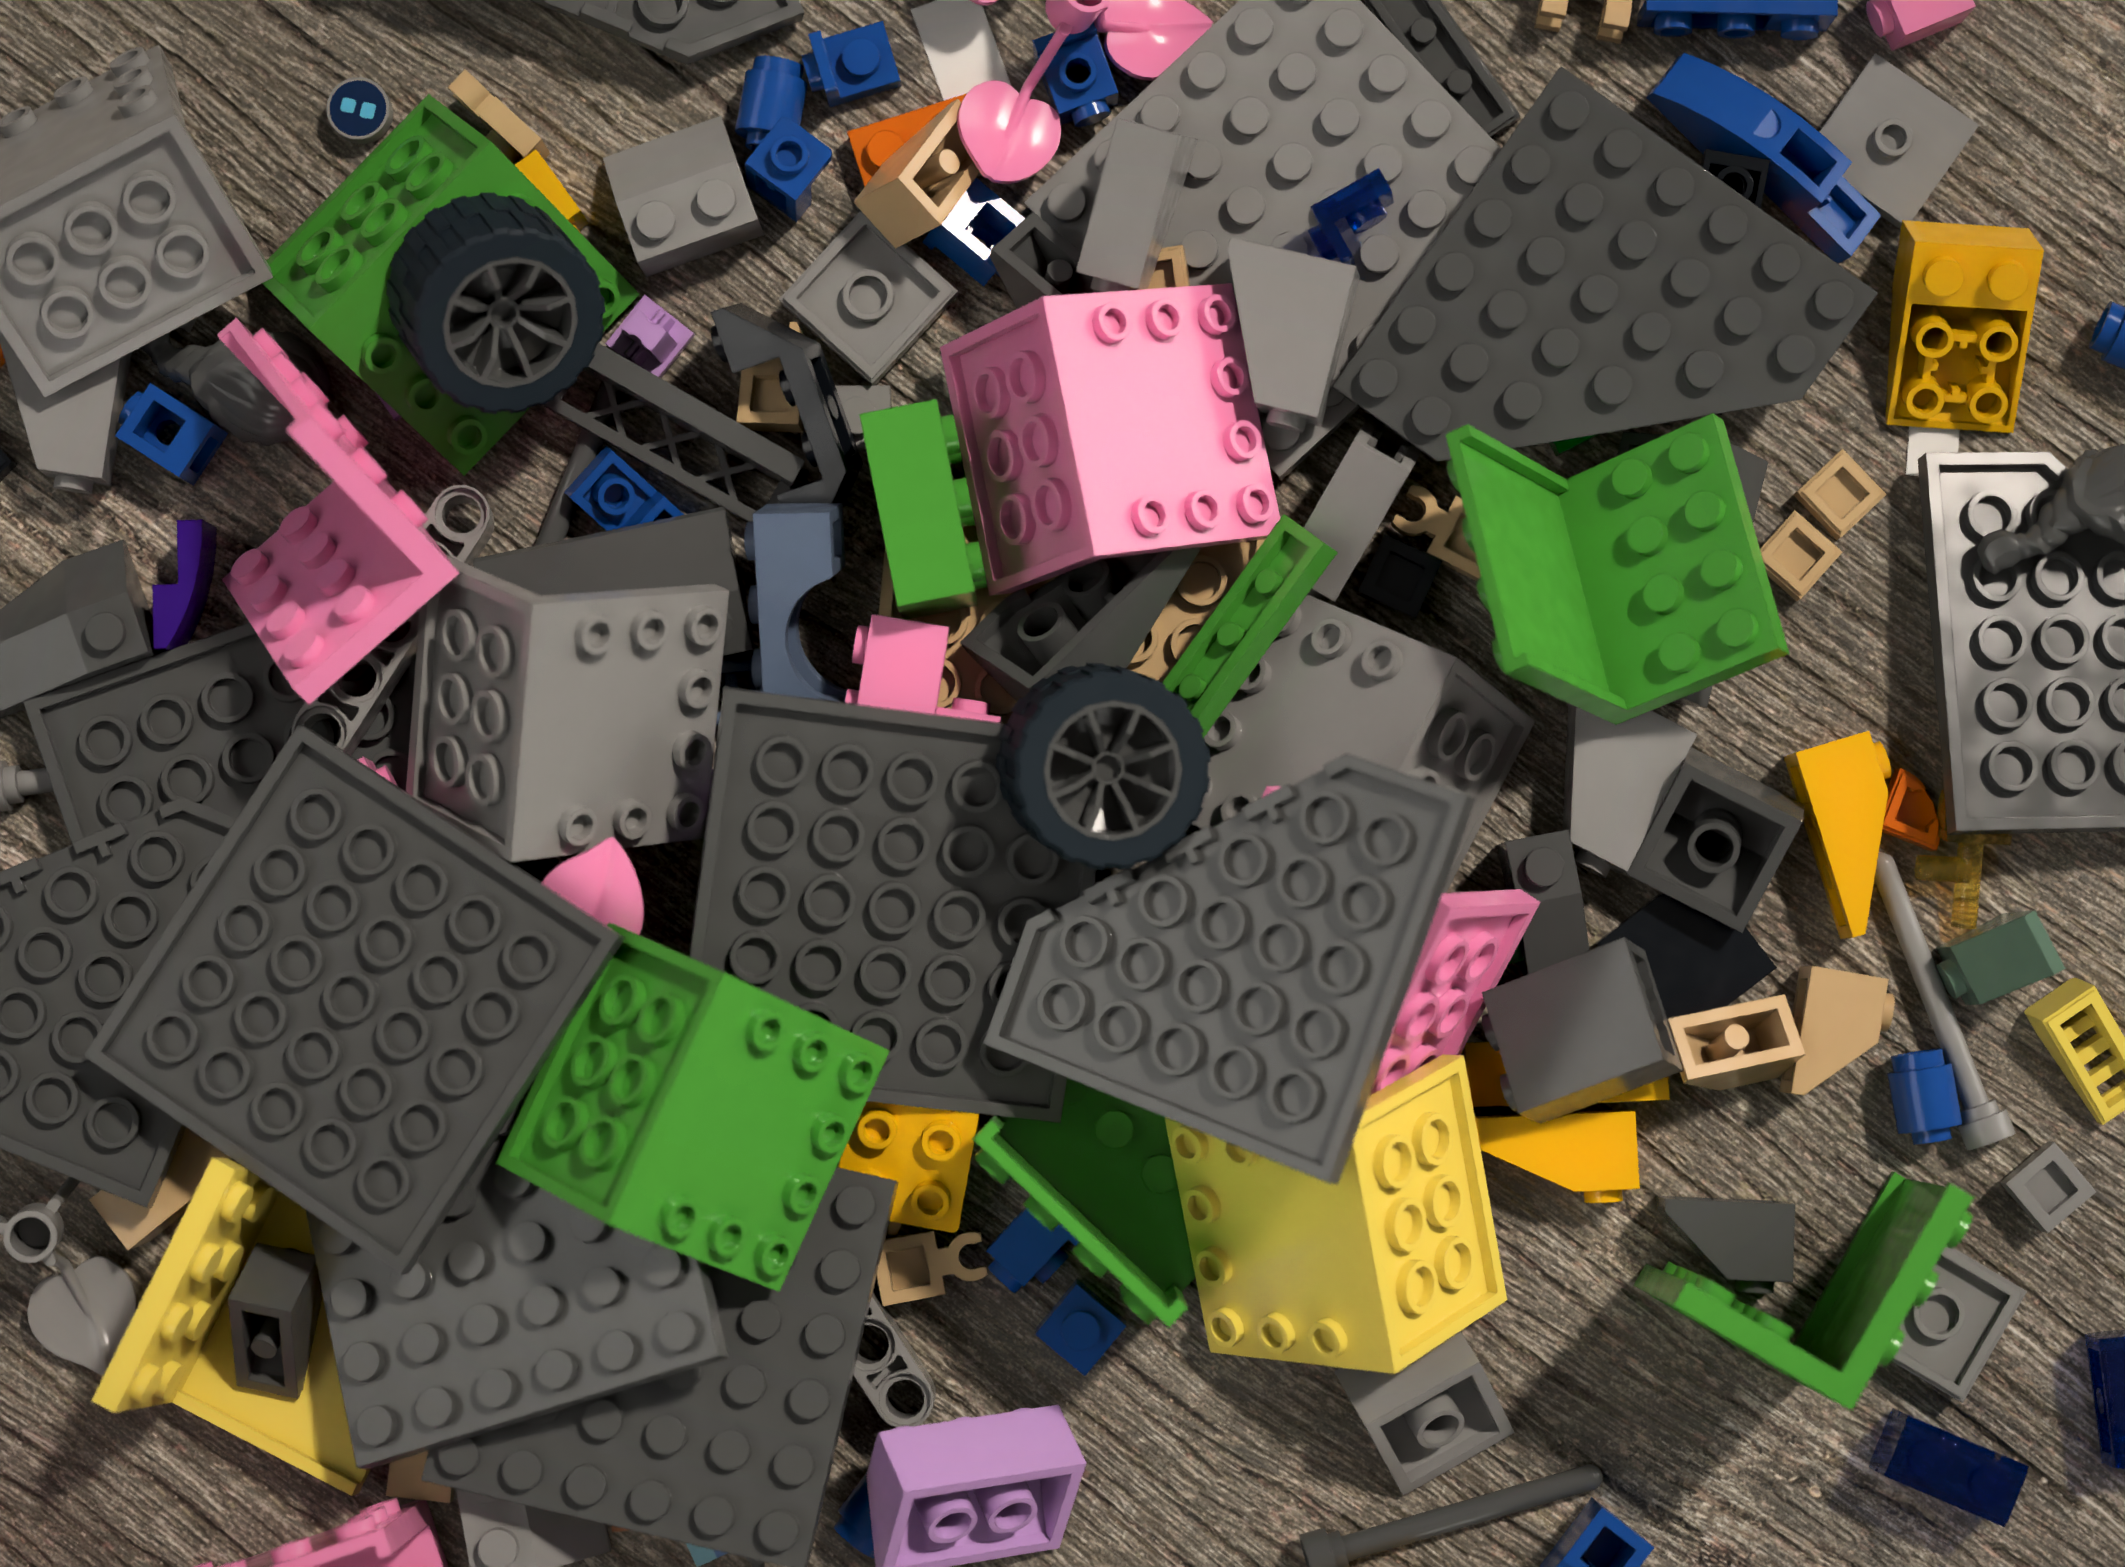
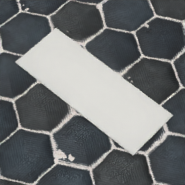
[911,0,1011,176]

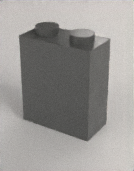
[1482,937,1684,1124]

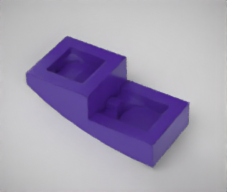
[152,519,217,652]

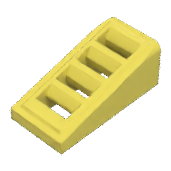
[2024,978,2125,1125]

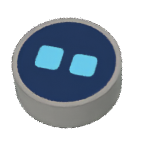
[326,77,393,144]

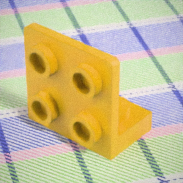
[838,1101,981,1233]

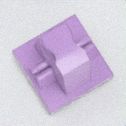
[605,295,695,378]

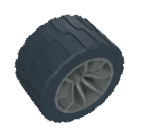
[386,193,605,414]
[996,663,1211,870]

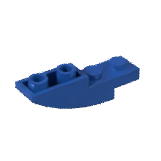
[1646,53,1881,264]

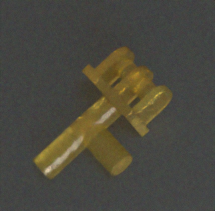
[1915,789,2012,929]

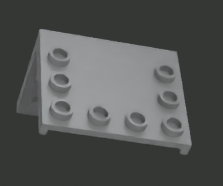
[0,44,273,398]
[406,555,729,862]
[1191,594,1535,893]

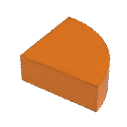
[1882,768,1941,852]

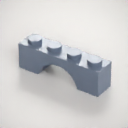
[744,503,847,702]

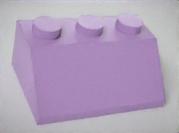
[866,1405,1086,1567]

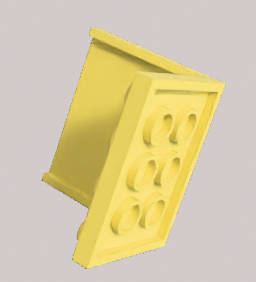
[1164,1054,1507,1374]
[92,1158,370,1496]

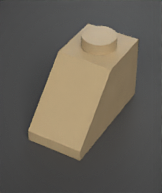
[853,99,980,249]
[1779,966,1895,1095]
[1667,994,1806,1091]

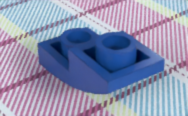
[564,446,684,531]

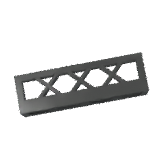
[543,343,805,522]

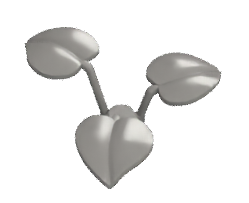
[0,1176,137,1376]

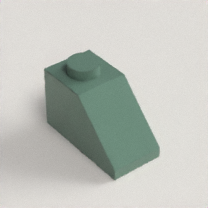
[1936,910,2066,1005]

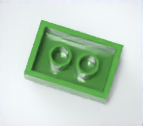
[859,399,987,620]

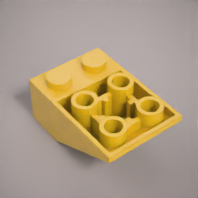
[1885,220,2044,433]

